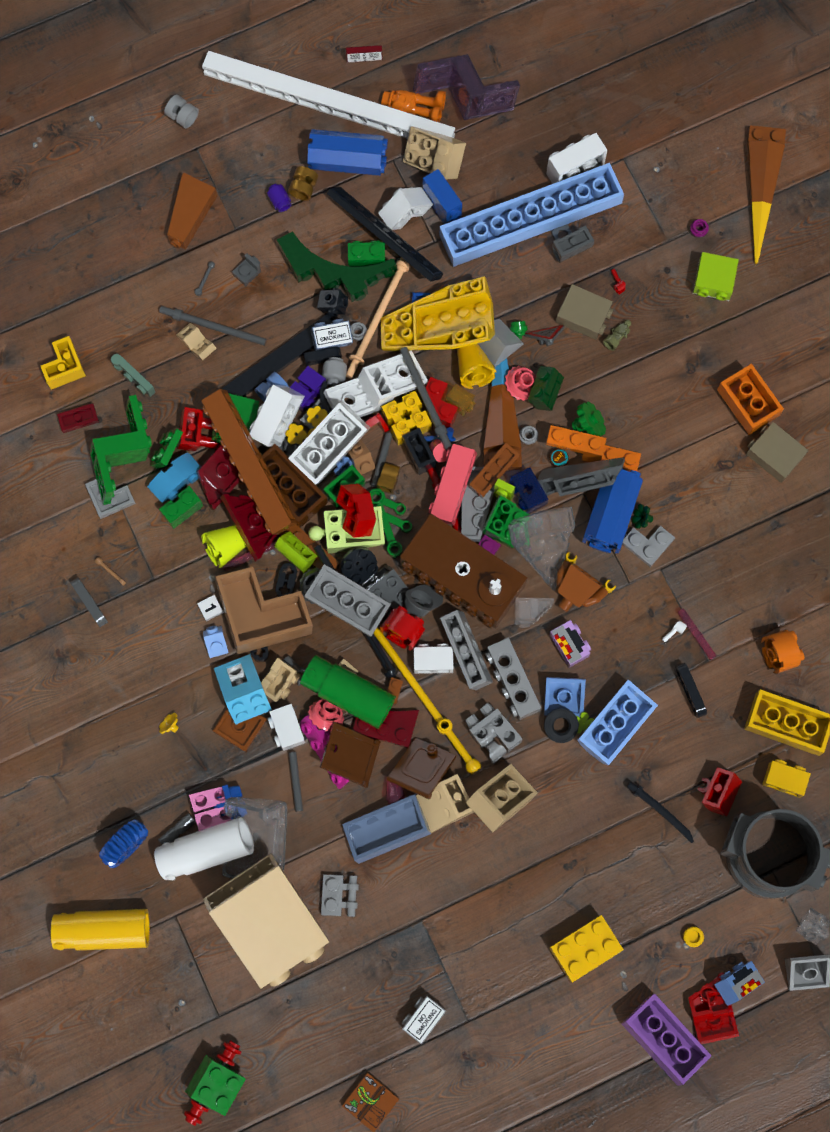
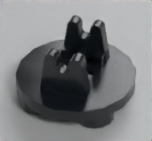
[340,547,378,585]

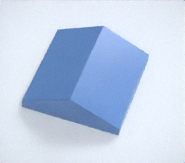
[544,677,586,717]

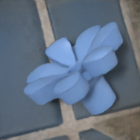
[334,456,354,476]

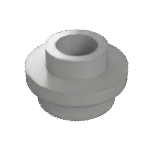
[350,322,367,341]
[519,426,538,445]

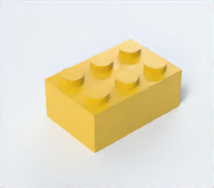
[549,915,624,983]

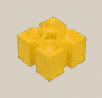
[381,391,432,445]

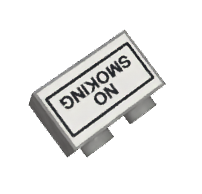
[402,996,446,1045]

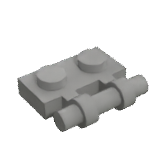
[321,875,359,917]

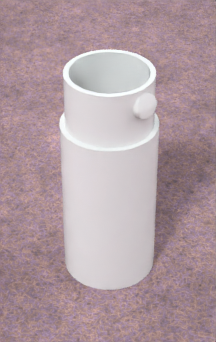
[154,817,254,880]

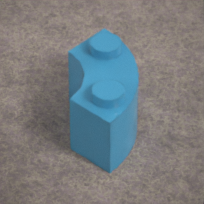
[147,452,201,503]

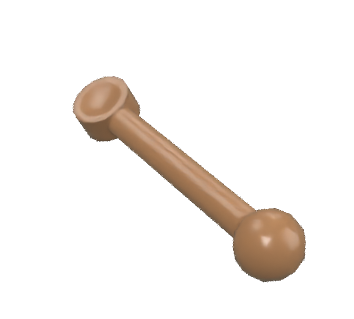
[95,557,126,586]

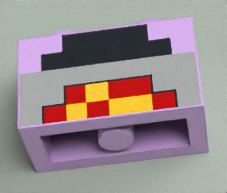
[549,620,591,668]

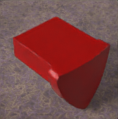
[364,412,389,432]

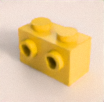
[763,759,811,798]

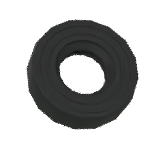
[544,708,579,743]

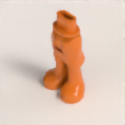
[381,90,446,123]

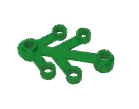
[369,488,412,558]

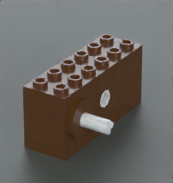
[400,514,528,629]

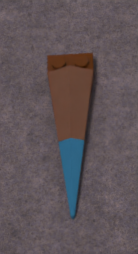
[483,358,522,470]

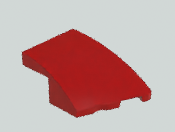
[688,972,739,1044]

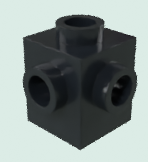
[317,288,348,317]

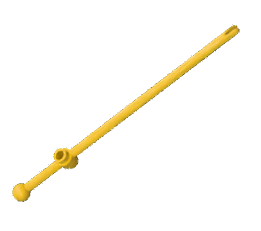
[373,627,481,774]

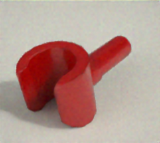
[611,269,626,295]

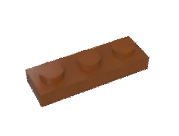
[468,443,520,498]

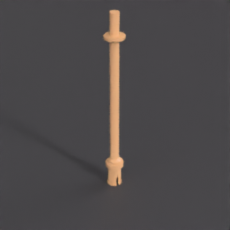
[346,257,410,379]

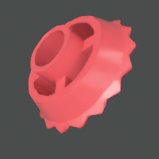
[505,366,536,401]
[308,699,344,731]

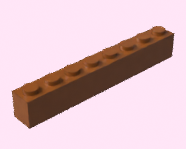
[201,389,297,535]

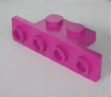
[299,715,349,789]

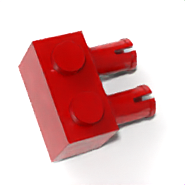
[177,407,218,452]

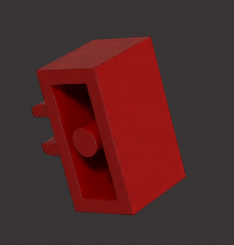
[698,767,742,817]

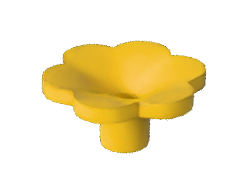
[159,713,179,734]

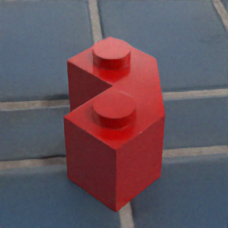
[426,377,458,429]
[336,484,376,538]

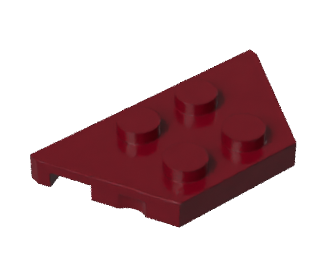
[197,444,240,510]
[221,494,277,562]

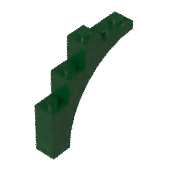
[277,231,397,302]

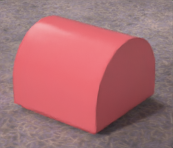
[429,439,447,462]

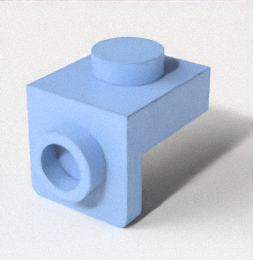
[203,626,229,658]

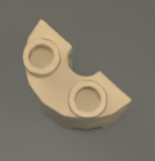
[261,658,301,702]

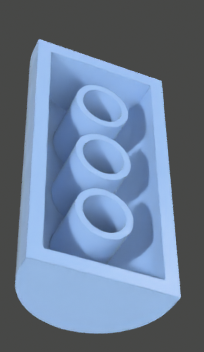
[578,680,658,765]

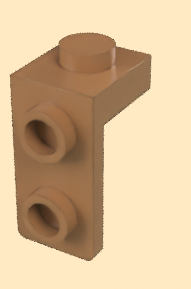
[348,439,375,475]

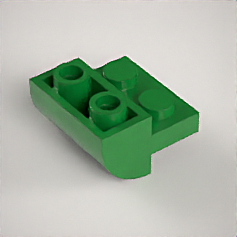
[482,495,530,548]

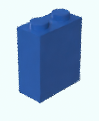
[423,169,462,224]

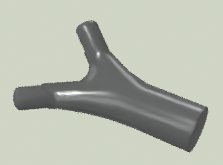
[284,656,306,686]

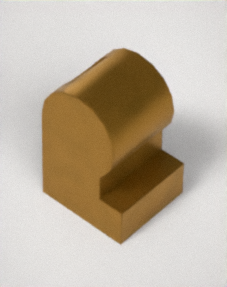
[377,463,400,494]

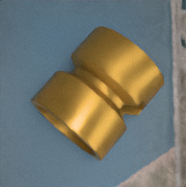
[288,166,318,201]

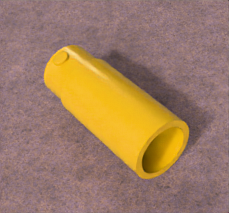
[51,909,150,950]

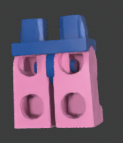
[189,785,247,831]

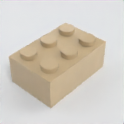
[466,764,538,832]

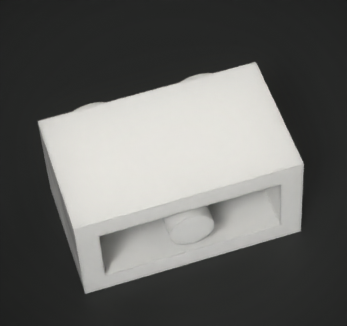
[414,644,453,674]
[268,704,305,751]

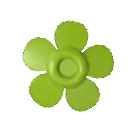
[576,712,594,733]

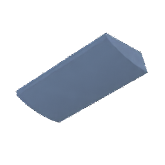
[342,794,431,864]

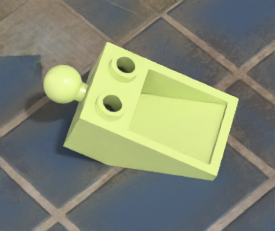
[308,506,385,553]

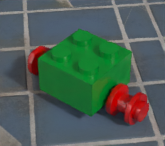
[183,1040,246,1126]

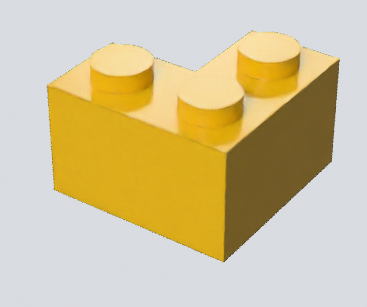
[41,336,86,390]

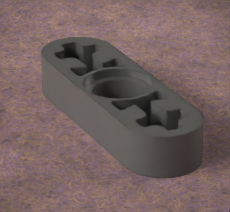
[70,577,108,627]

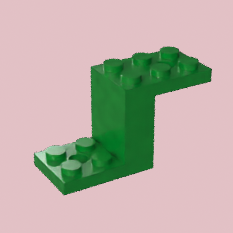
[90,395,152,505]

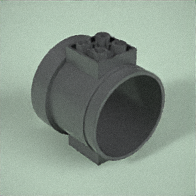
[720,809,830,899]

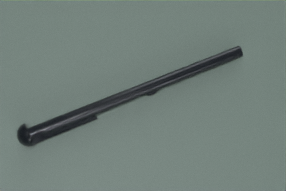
[314,545,398,678]

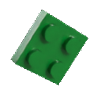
[150,429,183,469]

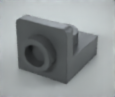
[232,253,261,287]

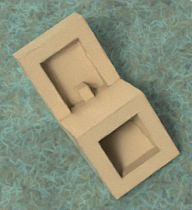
[176,323,217,360]

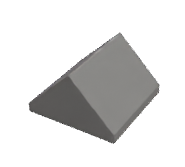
[478,319,524,367]
[785,955,830,991]

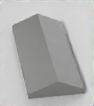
[304,564,391,637]

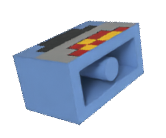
[714,961,765,1006]

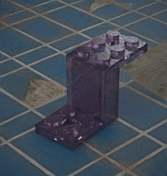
[413,54,520,120]

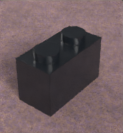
[402,428,436,475]

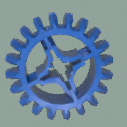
[99,820,148,868]

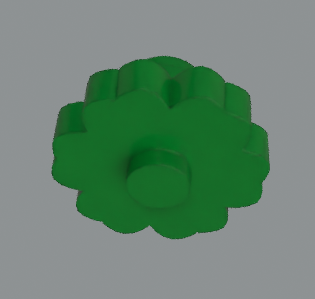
[572,401,606,437]

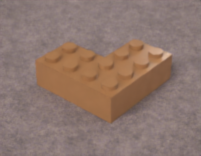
[216,567,313,654]

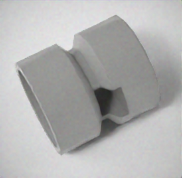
[164,95,199,129]

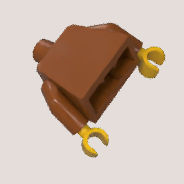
[556,552,616,612]

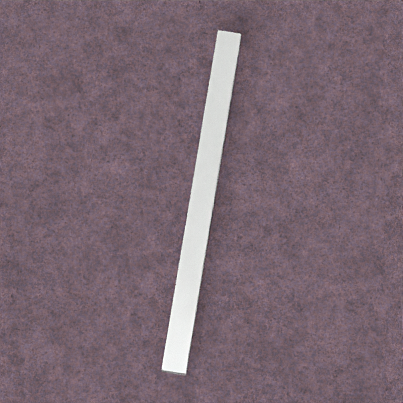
[202,51,455,139]

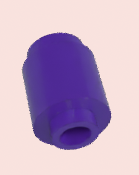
[267,184,291,212]

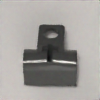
[552,224,594,263]

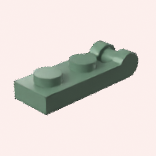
[111,354,156,397]

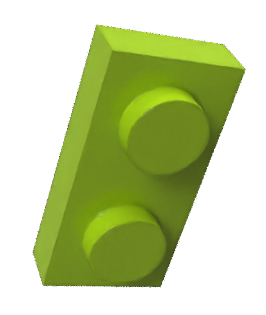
[493,478,515,501]

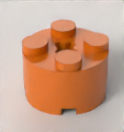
[761,630,804,674]

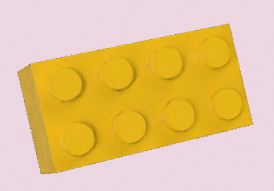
[744,689,830,756]

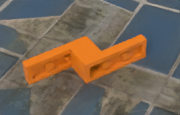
[546,425,641,472]

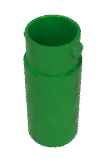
[300,655,396,729]

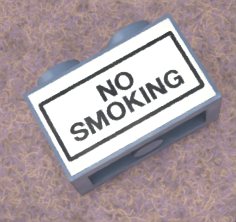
[310,319,353,351]

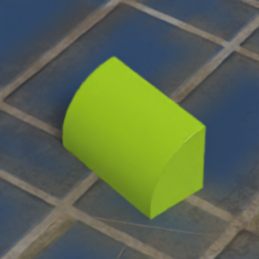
[275,531,317,573]

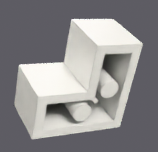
[378,187,433,230]

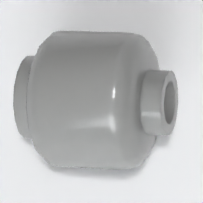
[322,357,347,386]

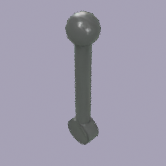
[195,261,215,296]

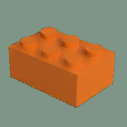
[717,364,784,435]

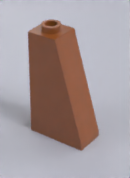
[167,173,217,250]

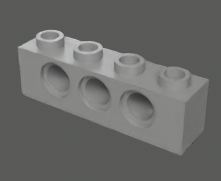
[440,610,493,690]
[485,638,541,720]

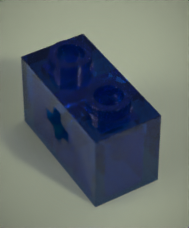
[509,467,549,514]

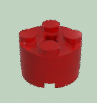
[380,606,425,651]

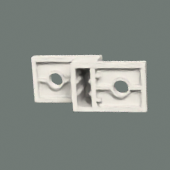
[324,350,428,417]

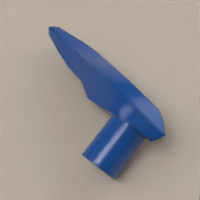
[424,427,456,443]

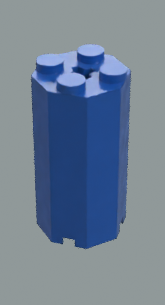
[307,129,388,176]
[582,468,643,554]

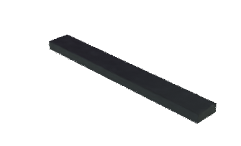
[327,187,443,282]
[222,314,333,397]

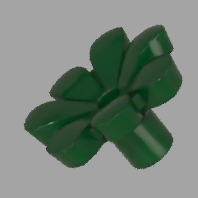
[631,504,653,529]

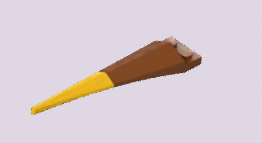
[747,125,786,264]

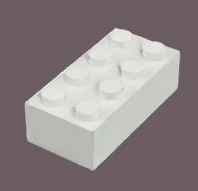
[288,402,371,485]

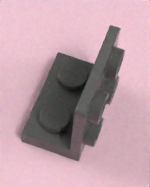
[360,564,409,620]

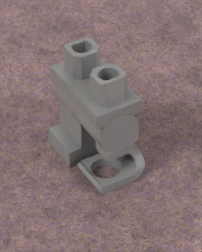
[466,703,523,764]

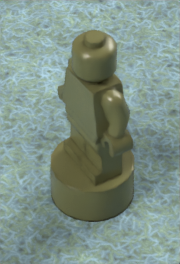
[603,320,631,351]

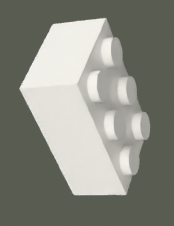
[546,133,607,184]
[250,385,305,446]

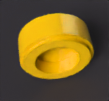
[683,927,704,947]

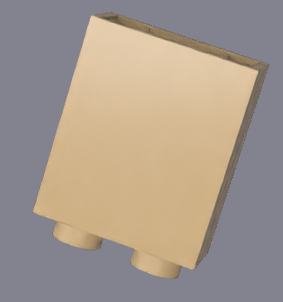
[203,853,329,989]

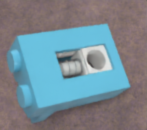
[214,654,272,725]

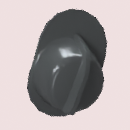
[405,585,443,617]

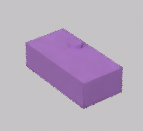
[621,993,711,1086]

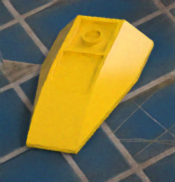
[381,276,495,351]

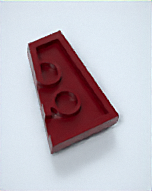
[353,710,419,748]

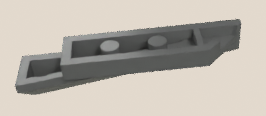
[537,457,625,496]

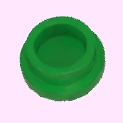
[509,321,528,340]

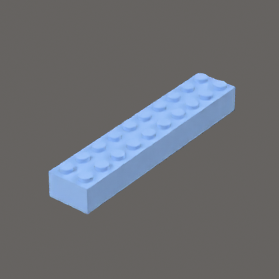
[439,163,624,267]

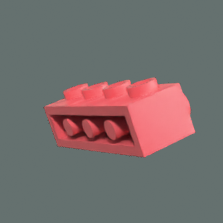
[429,444,477,526]

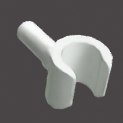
[662,621,687,642]

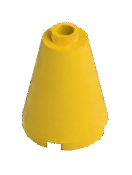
[457,343,496,389]

